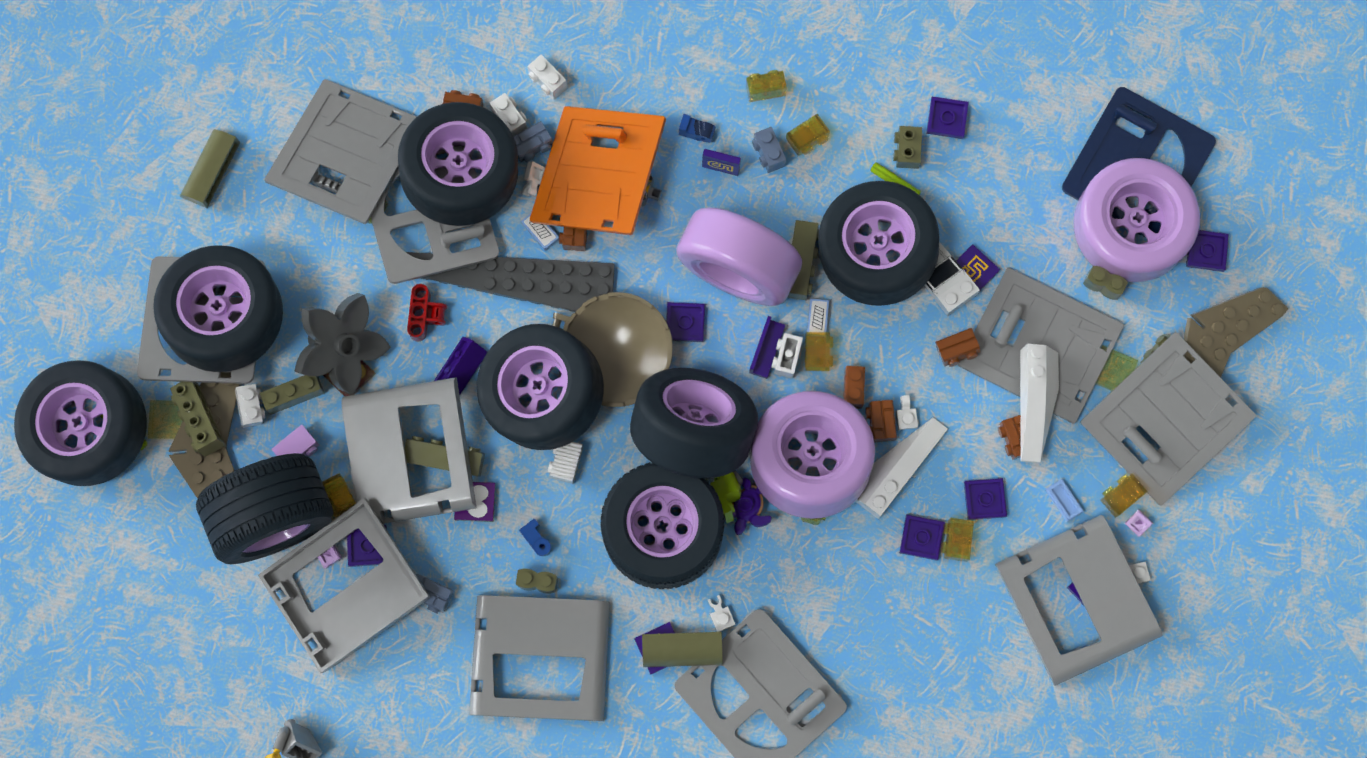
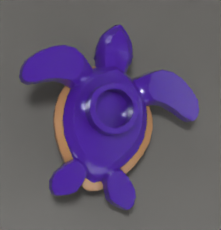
[732,478,772,535]

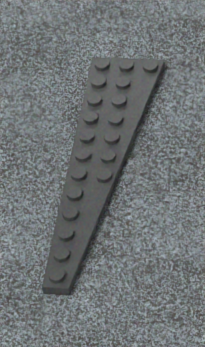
[406,252,615,312]

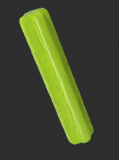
[870,162,921,195]

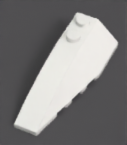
[1020,344,1059,463]
[855,417,948,519]

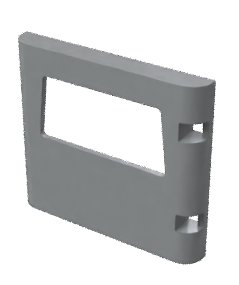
[342,377,477,524]
[258,498,430,673]
[995,515,1163,686]
[469,595,610,721]

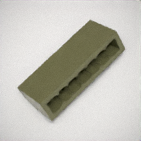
[180,129,240,208]
[642,632,722,667]

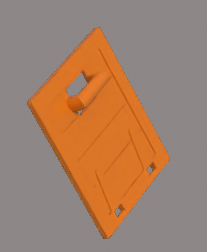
[530,106,666,235]

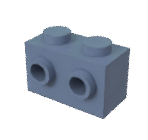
[752,127,786,173]

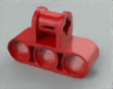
[407,284,447,342]

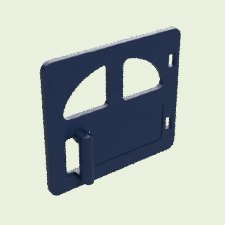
[1062,87,1216,238]

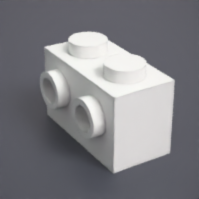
[527,54,568,99]
[489,93,527,137]
[771,333,803,378]
[235,384,265,428]

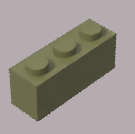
[260,375,325,415]

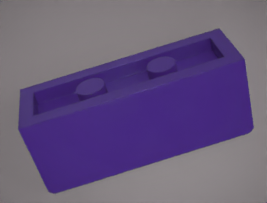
[749,316,785,379]
[434,337,487,395]

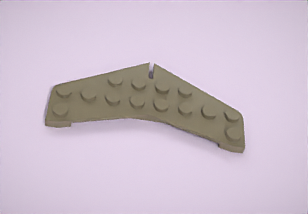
[1183,287,1288,378]
[169,372,241,499]

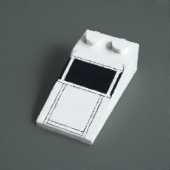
[924,242,980,317]

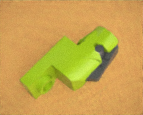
[710,470,743,523]

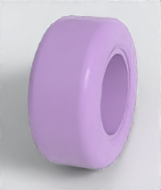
[1074,158,1200,282]
[676,208,802,306]
[750,391,875,519]

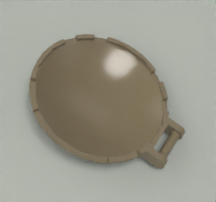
[552,292,673,407]

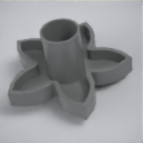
[294,293,391,395]

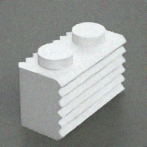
[548,442,583,484]

